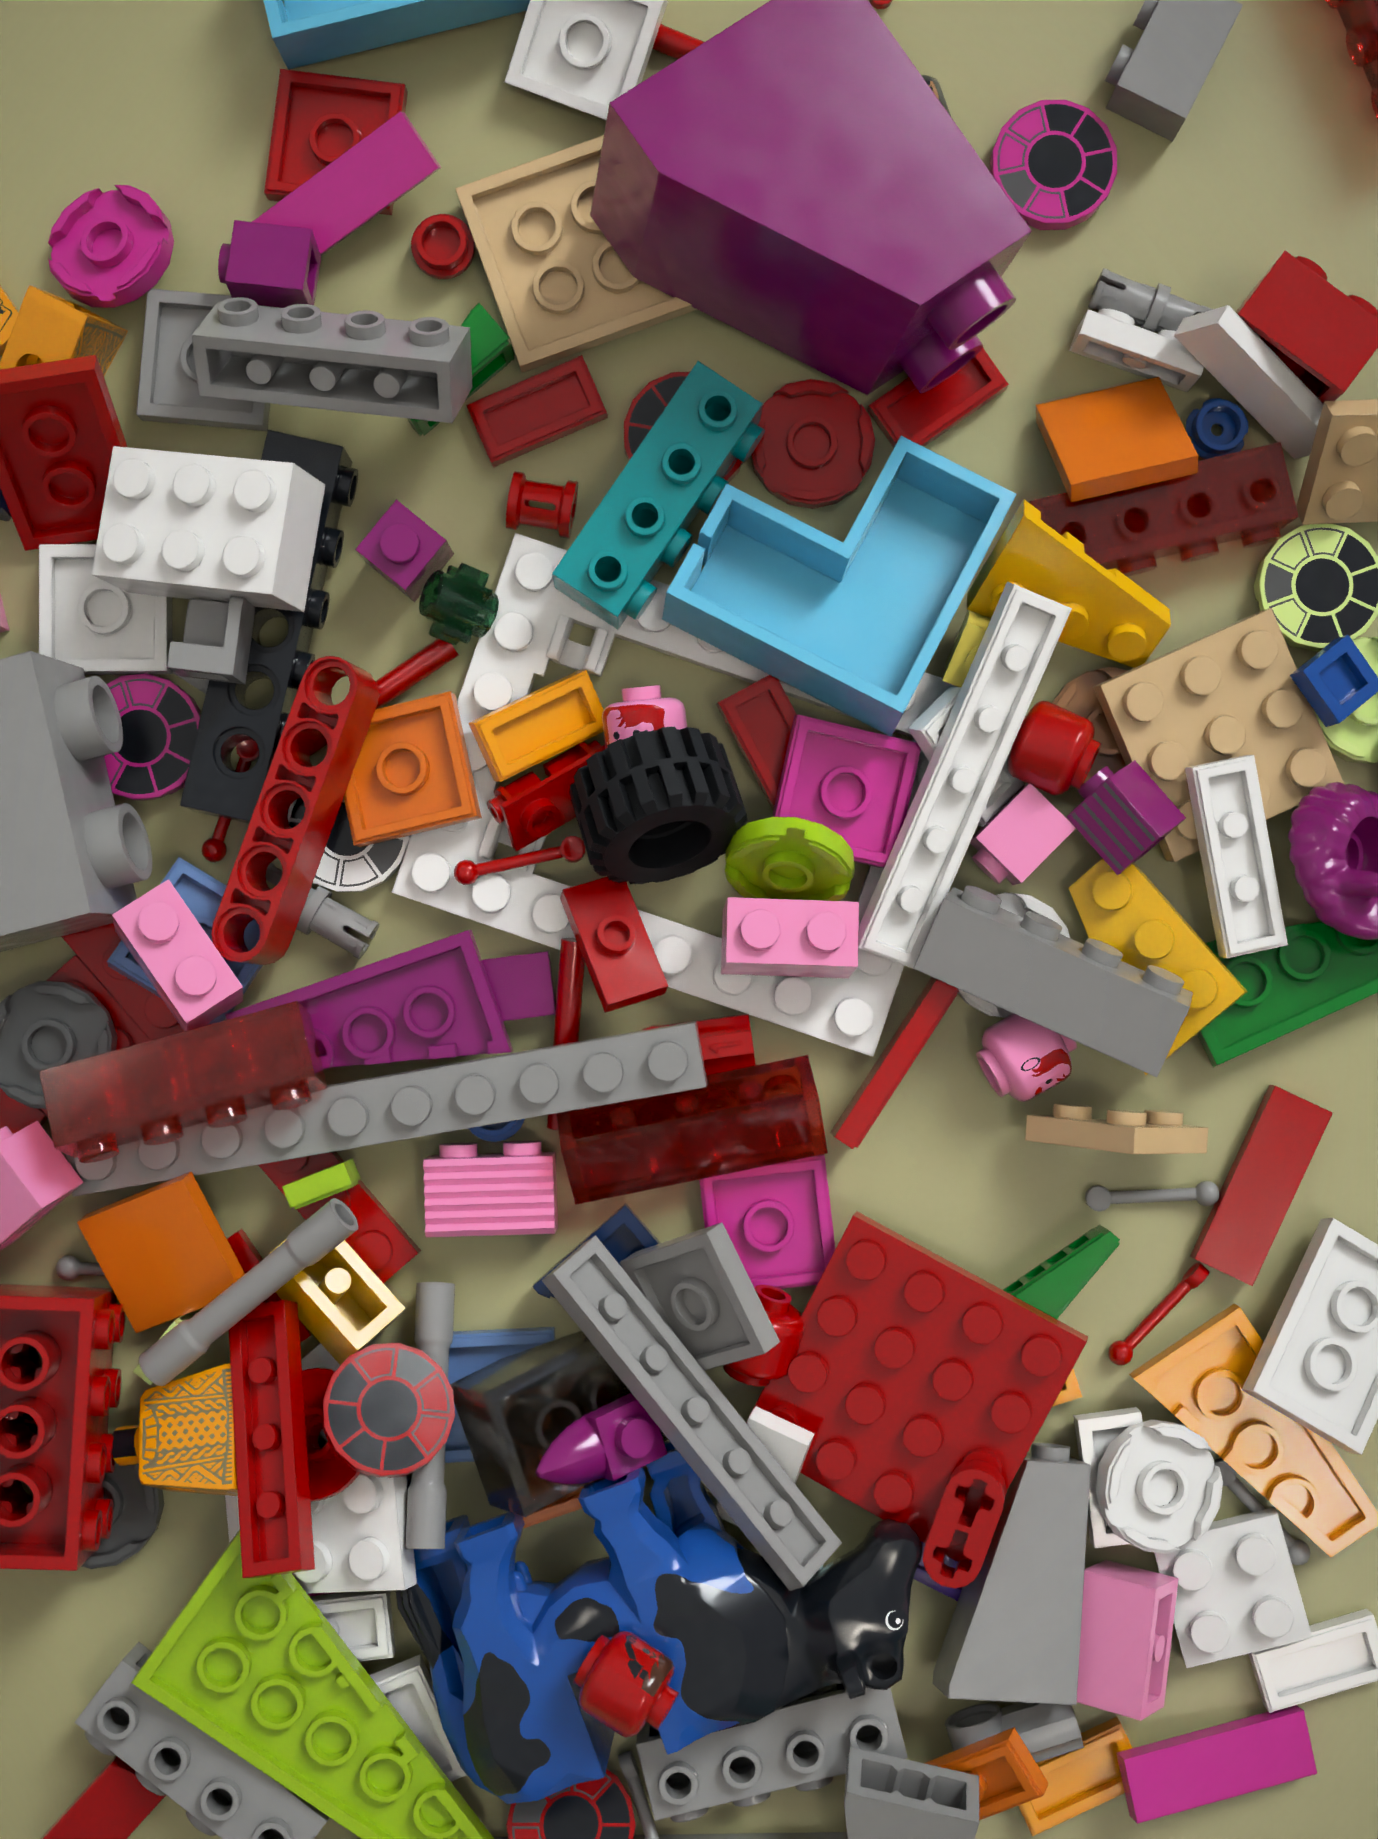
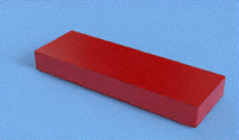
[830,977,959,1149]
[1190,1085,1333,1286]

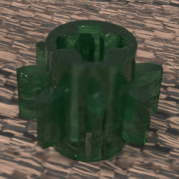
[419,563,499,646]

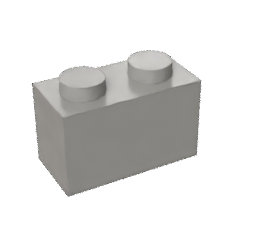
[1105,0,1243,142]

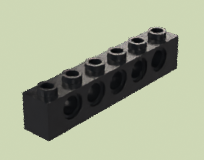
[180,430,358,823]

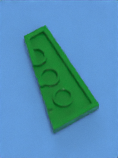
[1197,921,1378,1067]

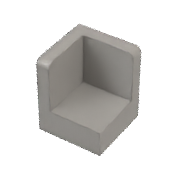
[167,596,255,684]

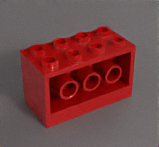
[0,1284,126,1571]

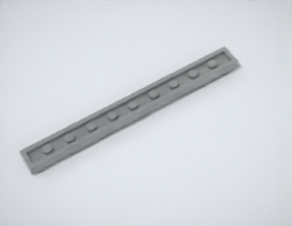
[61,1021,708,1197]

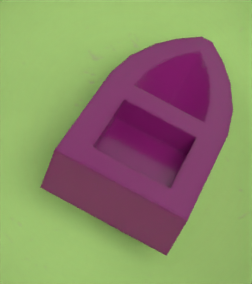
[536,1393,667,1484]

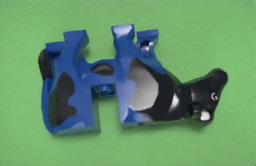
[396,1440,922,1804]

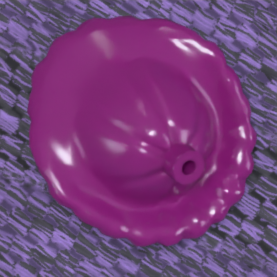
[1288,782,1378,940]

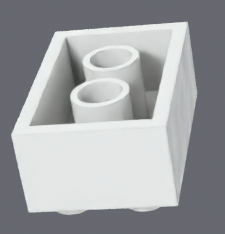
[91,446,325,612]

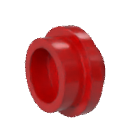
[411,214,475,279]

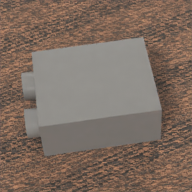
[0,651,152,952]

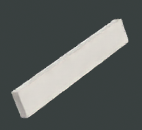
[858,582,1072,969]

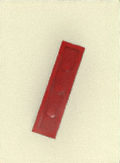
[229,1300,315,1578]

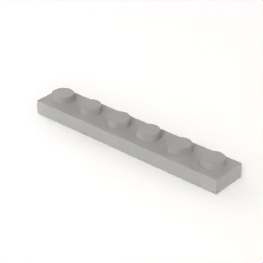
[542,1235,842,1591]

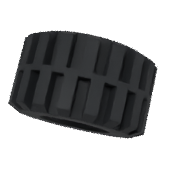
[570,727,748,884]

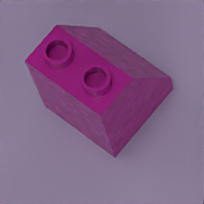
[590,0,1032,395]

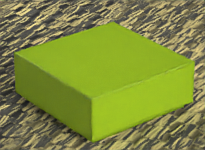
[282,1158,361,1210]

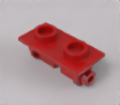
[487,740,605,852]

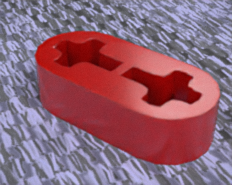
[923,1460,1007,1588]

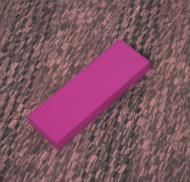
[252,111,441,256]
[1116,1705,1317,1824]

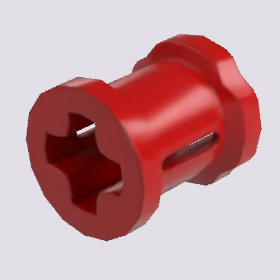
[506,471,578,539]

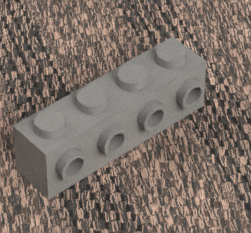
[192,297,472,423]
[914,885,1193,1077]
[75,1642,329,1839]
[636,1684,908,1822]

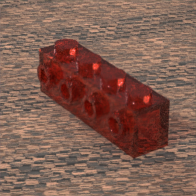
[1029,442,1299,577]
[39,1001,328,1163]
[556,1055,828,1205]

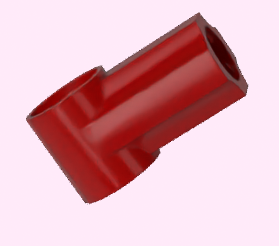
[642,1014,756,1076]

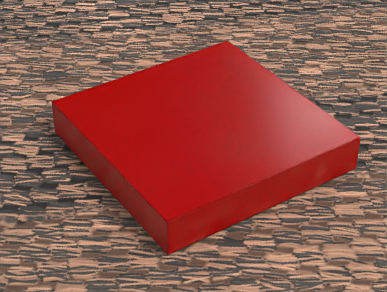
[264,69,408,215]

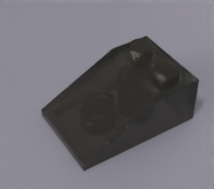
[450,1331,669,1517]

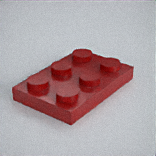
[0,355,127,551]

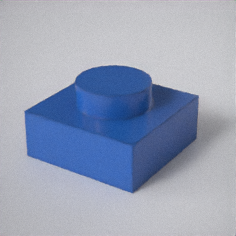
[1290,634,1378,727]

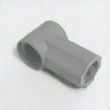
[945,1702,1084,1763]

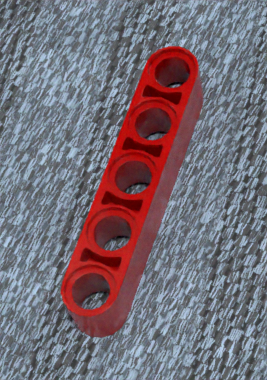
[211,656,379,965]

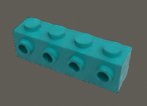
[552,361,765,630]

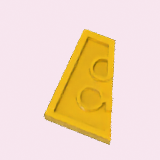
[967,499,1171,668]
[1068,858,1248,1075]

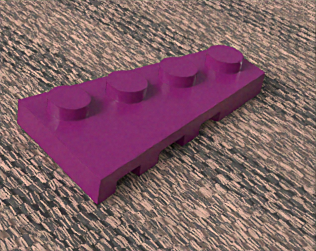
[225,930,513,1076]

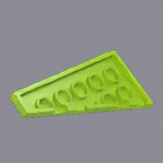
[131,1529,494,1839]

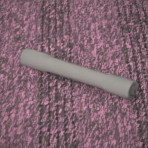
[139,1198,358,1386]
[405,1282,455,1549]

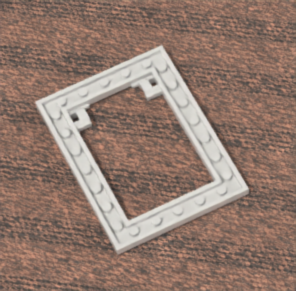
[392,533,957,1057]

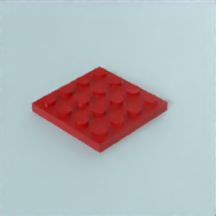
[746,1211,1088,1562]

